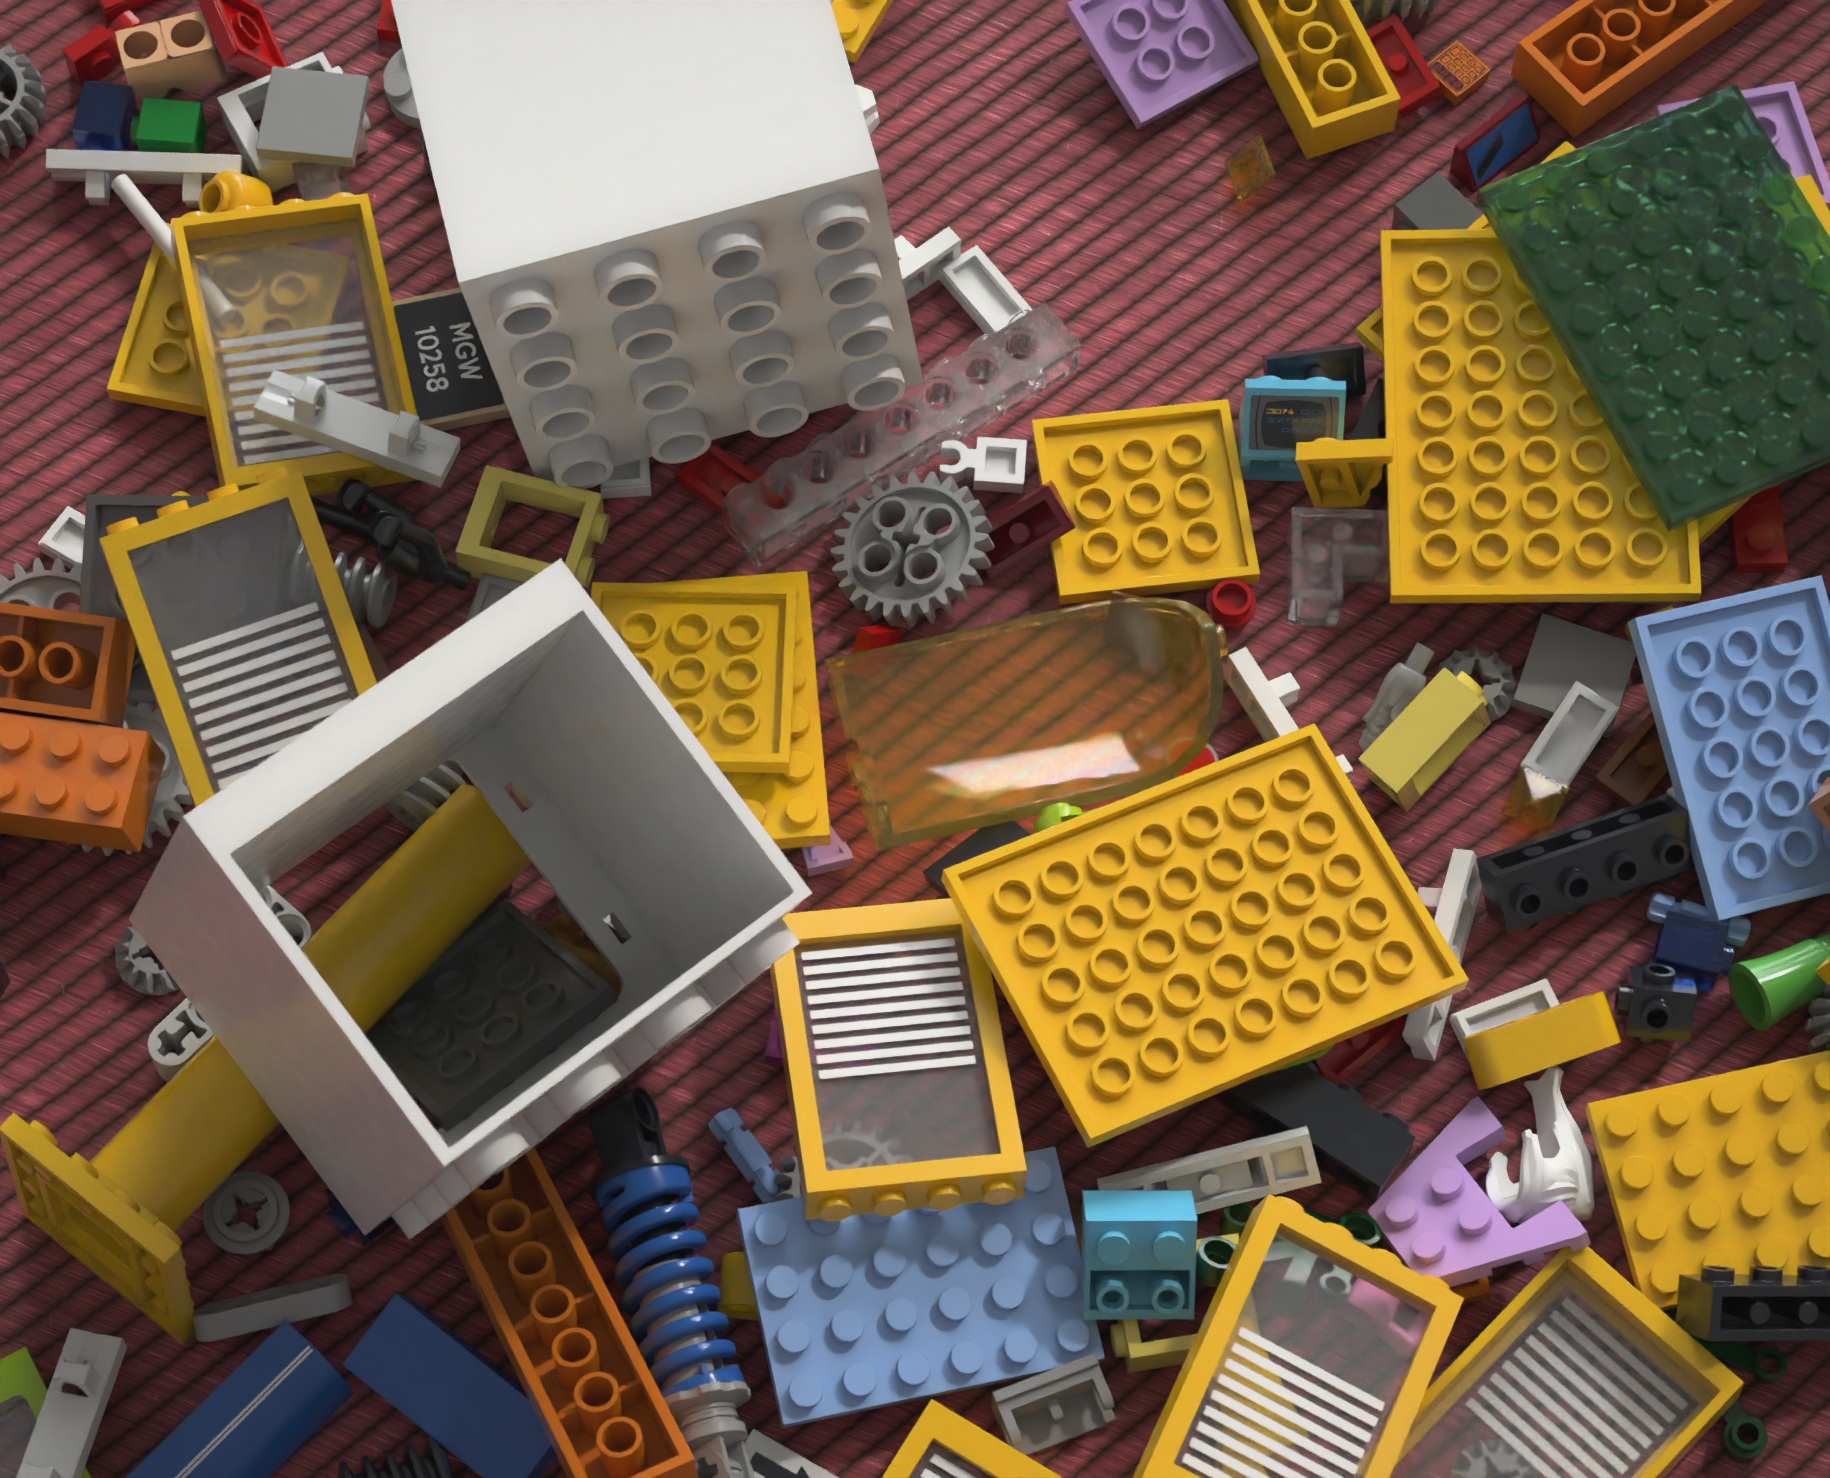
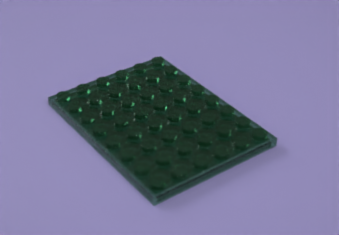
[1475,84,1830,532]

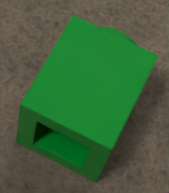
[131,97,208,154]

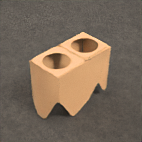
[115,10,228,104]

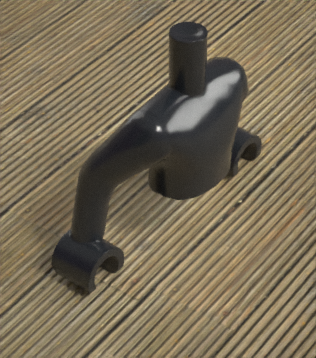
[337,478,471,590]

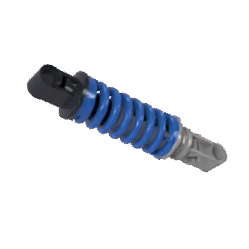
[588,1086,754,1478]

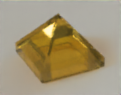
[1224,135,1276,202]
[1501,765,1570,834]

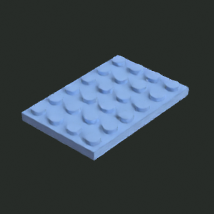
[1627,575,1830,923]
[736,1147,1105,1428]

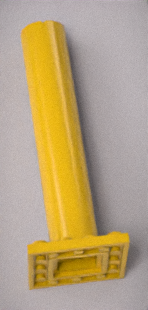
[0,784,532,1345]

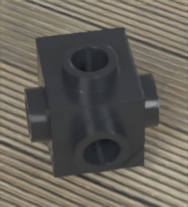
[1614,963,1698,1044]

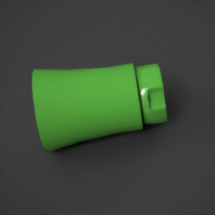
[1728,934,1830,1032]

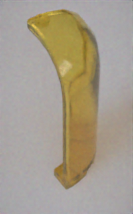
[824,598,1228,851]

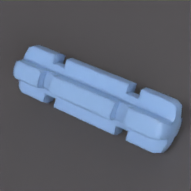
[1647,892,1751,947]
[709,1108,786,1204]

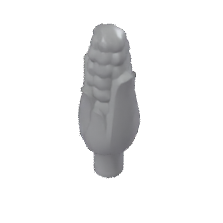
[1359,642,1435,753]

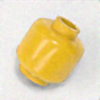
[199,171,274,214]

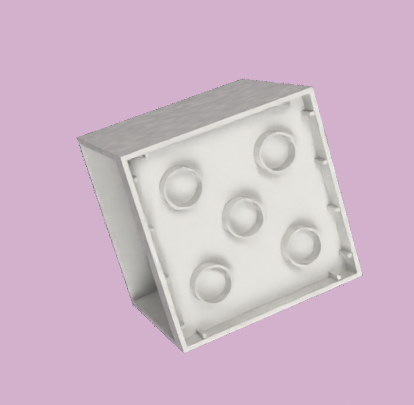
[391,0,924,489]
[129,558,812,1240]

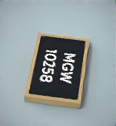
[392,288,511,431]

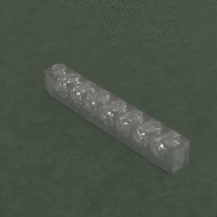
[722,302,1081,568]

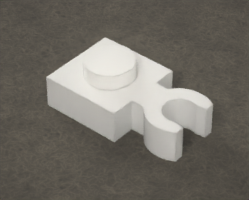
[939,437,1027,493]

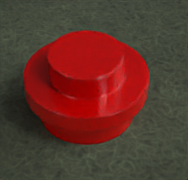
[1206,579,1257,629]

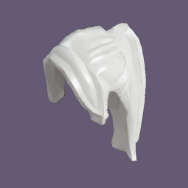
[1485,1065,1595,1224]

